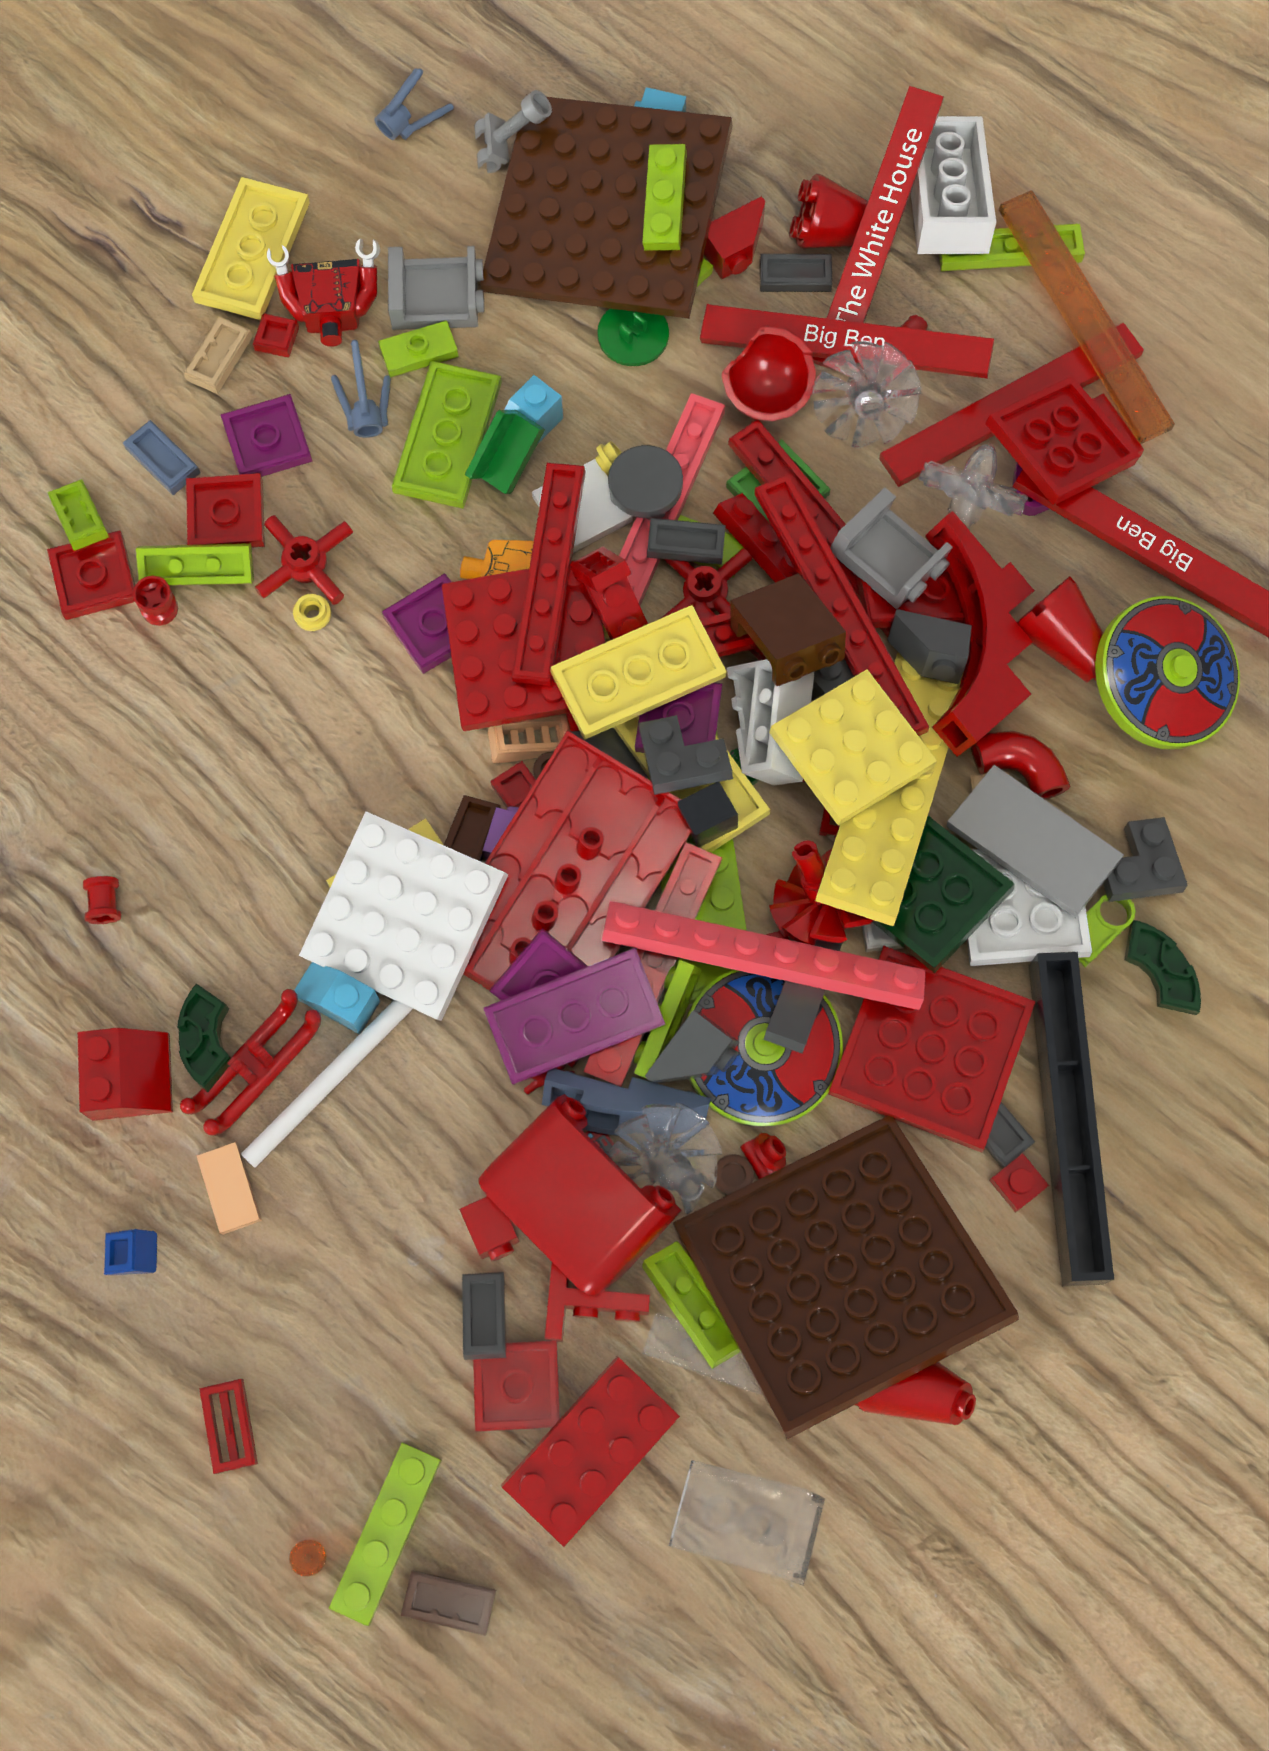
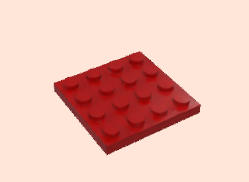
[442,560,606,731]
[828,946,1036,1153]

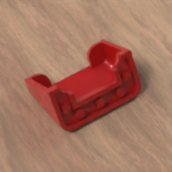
[478,1094,682,1296]

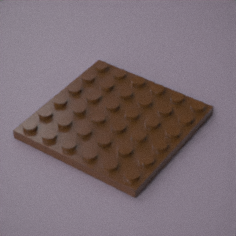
[479,94,733,319]
[673,1116,1019,1439]

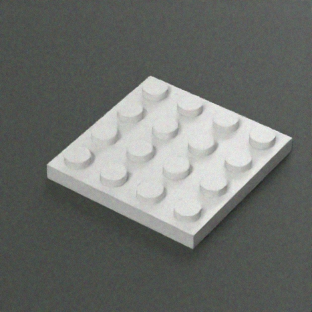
[299,812,508,1021]

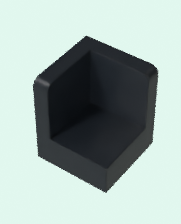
[678,782,738,847]

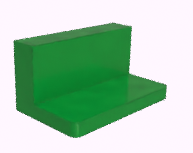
[465,410,545,494]

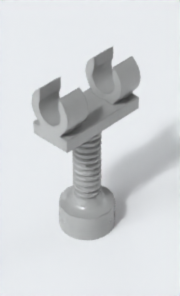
[474,90,552,173]

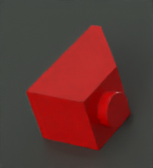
[704,196,766,280]

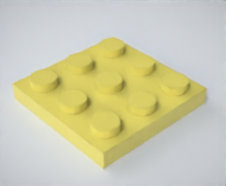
[769,669,937,826]

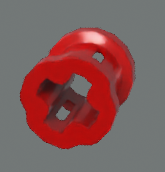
[83,876,121,924]

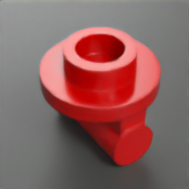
[740,1133,786,1179]

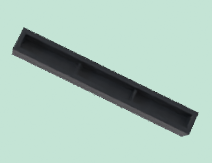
[1028,952,1114,1287]

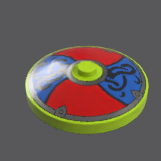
[1095,596,1240,750]
[685,970,843,1127]

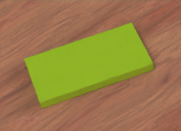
[392,361,502,509]

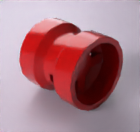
[133,576,179,626]

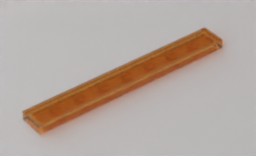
[998,190,1175,444]

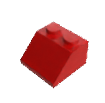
[77,1028,173,1121]

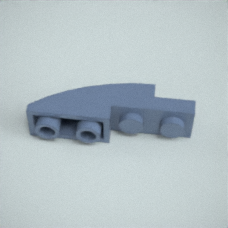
[542,1069,711,1137]

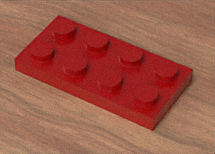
[501,1356,680,1547]

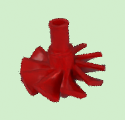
[769,840,873,945]

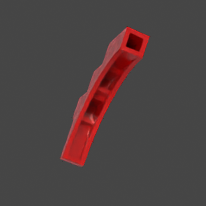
[925,511,1035,757]

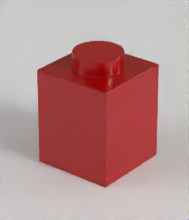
[459,1196,519,1261]

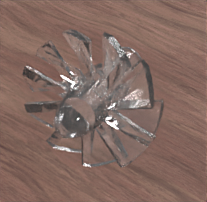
[812,341,921,448]
[919,443,1028,530]
[607,1102,722,1215]

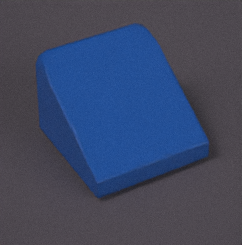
[104,1229,157,1275]

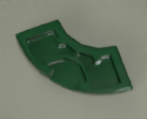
[1124,920,1201,1015]
[177,984,231,1092]

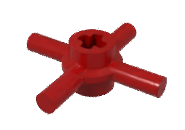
[255,515,353,605]
[660,548,753,619]

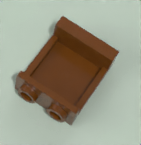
[730,573,846,686]

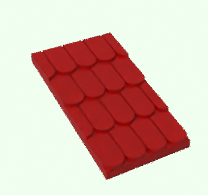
[463,730,692,991]

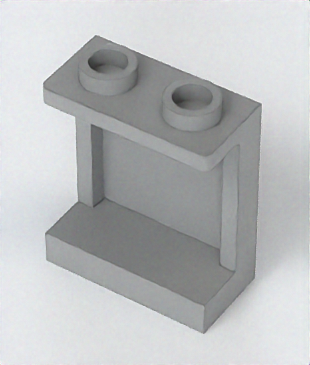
[388,246,484,330]
[830,488,953,609]

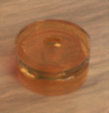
[289,1540,326,1576]

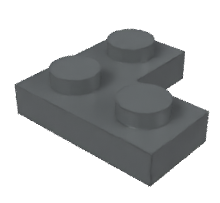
[638,715,733,795]
[1103,817,1188,902]

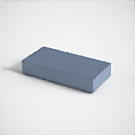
[123,420,201,495]

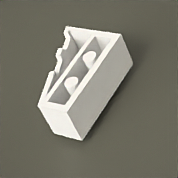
[727,659,814,786]

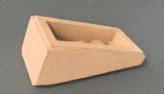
[488,715,570,763]

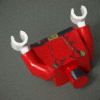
[267,239,380,347]

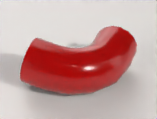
[971,731,1070,800]

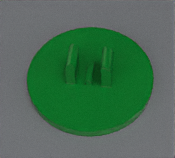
[598,309,669,366]

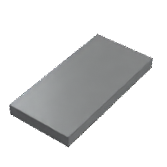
[946,765,1124,918]

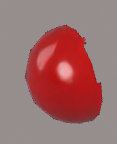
[722,326,816,422]

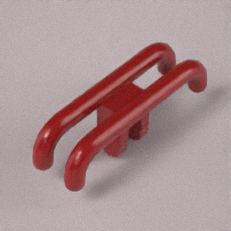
[180,989,321,1136]

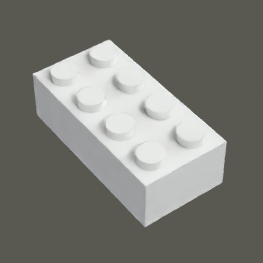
[911,116,996,254]

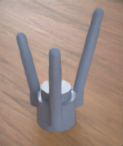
[374,68,454,140]
[331,340,391,438]

